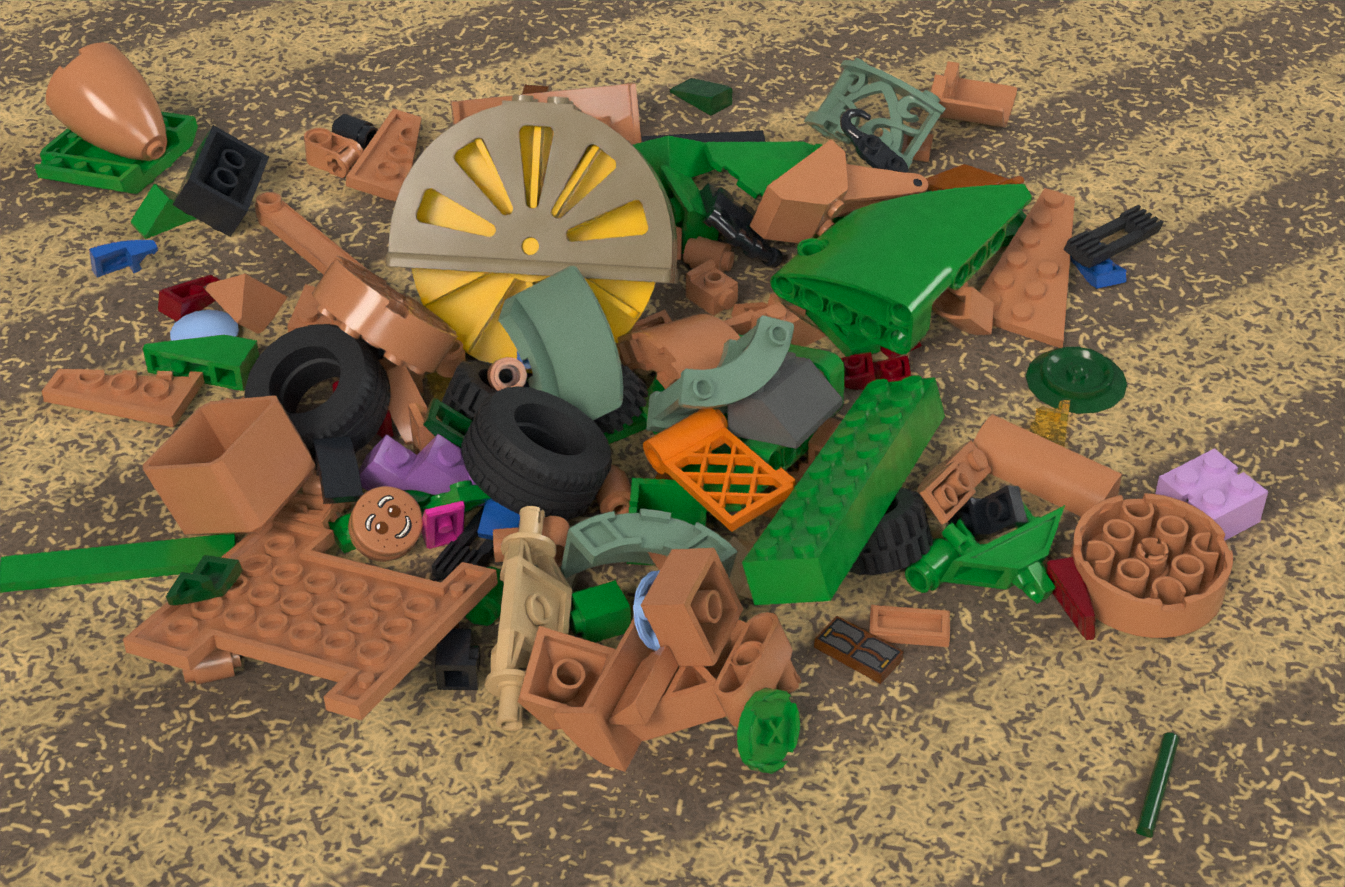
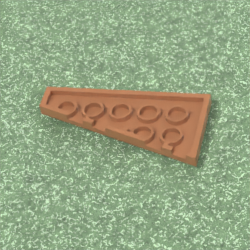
[979,188,1075,348]

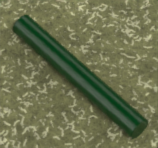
[1136,732,1179,838]

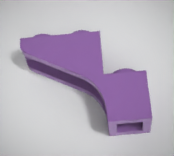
[359,434,485,506]

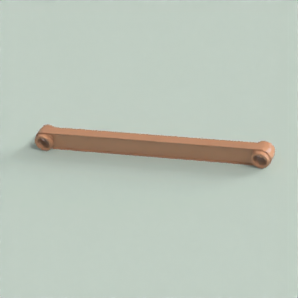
[255,192,466,377]

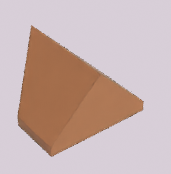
[205,274,287,334]

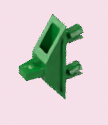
[940,501,1065,604]

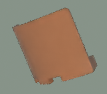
[931,61,1017,128]
[616,314,740,389]

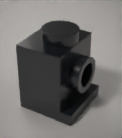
[435,628,481,690]

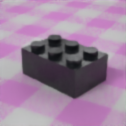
[173,125,269,237]

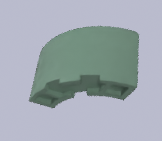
[498,266,623,421]
[561,509,738,578]

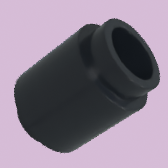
[332,113,378,150]

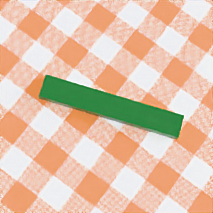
[0,534,236,593]

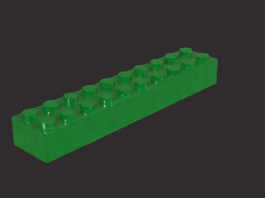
[742,375,945,605]

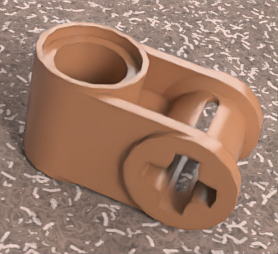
[304,128,364,178]

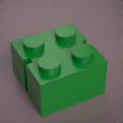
[627,478,707,565]

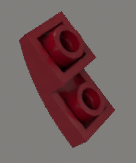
[841,352,912,390]

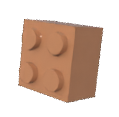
[641,548,743,666]

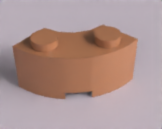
[932,281,994,335]

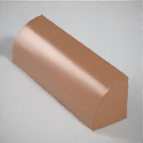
[973,414,1122,517]

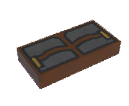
[814,616,904,684]

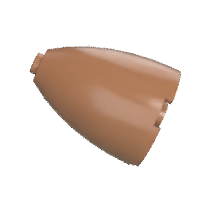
[46,42,167,161]

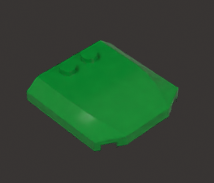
[34,111,198,194]

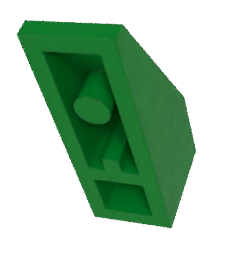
[142,334,260,391]

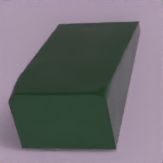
[670,78,733,116]

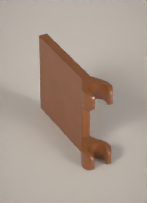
[926,164,1024,191]

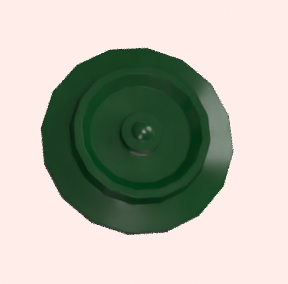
[1025,346,1128,414]

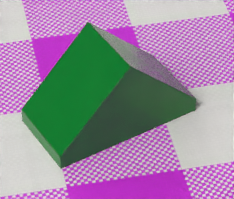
[131,184,196,239]

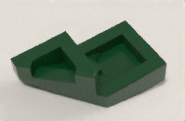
[165,555,243,605]

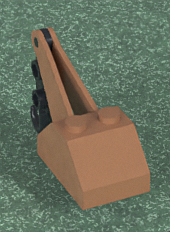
[750,109,928,243]

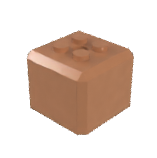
[143,395,316,535]

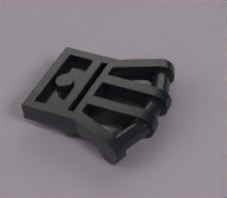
[700,183,783,268]

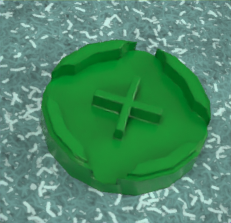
[737,687,800,774]

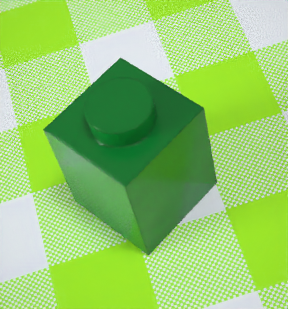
[569,580,631,643]

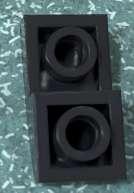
[312,436,363,504]
[948,485,1027,542]

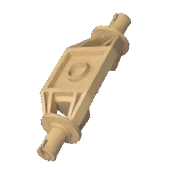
[485,506,572,731]

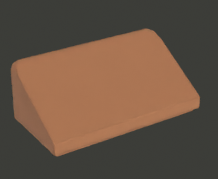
[608,645,678,725]

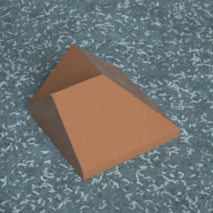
[517,626,616,730]

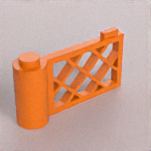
[643,408,796,532]

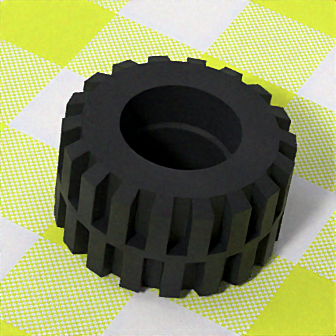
[441,360,529,421]
[849,488,933,575]

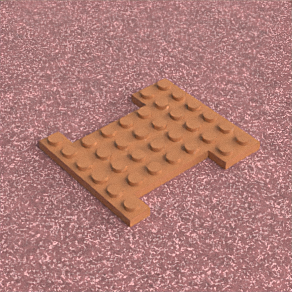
[123,516,498,721]

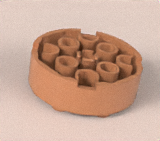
[312,256,458,376]
[1070,493,1233,638]

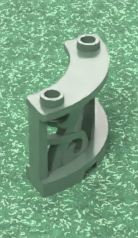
[804,58,946,169]
[646,315,794,432]

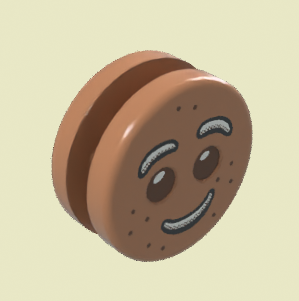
[348,486,423,562]

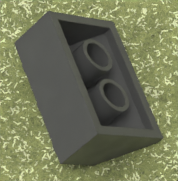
[728,352,843,449]

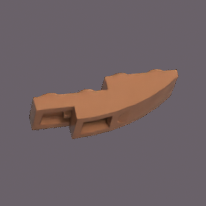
[917,440,992,525]

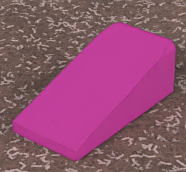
[421,501,465,549]

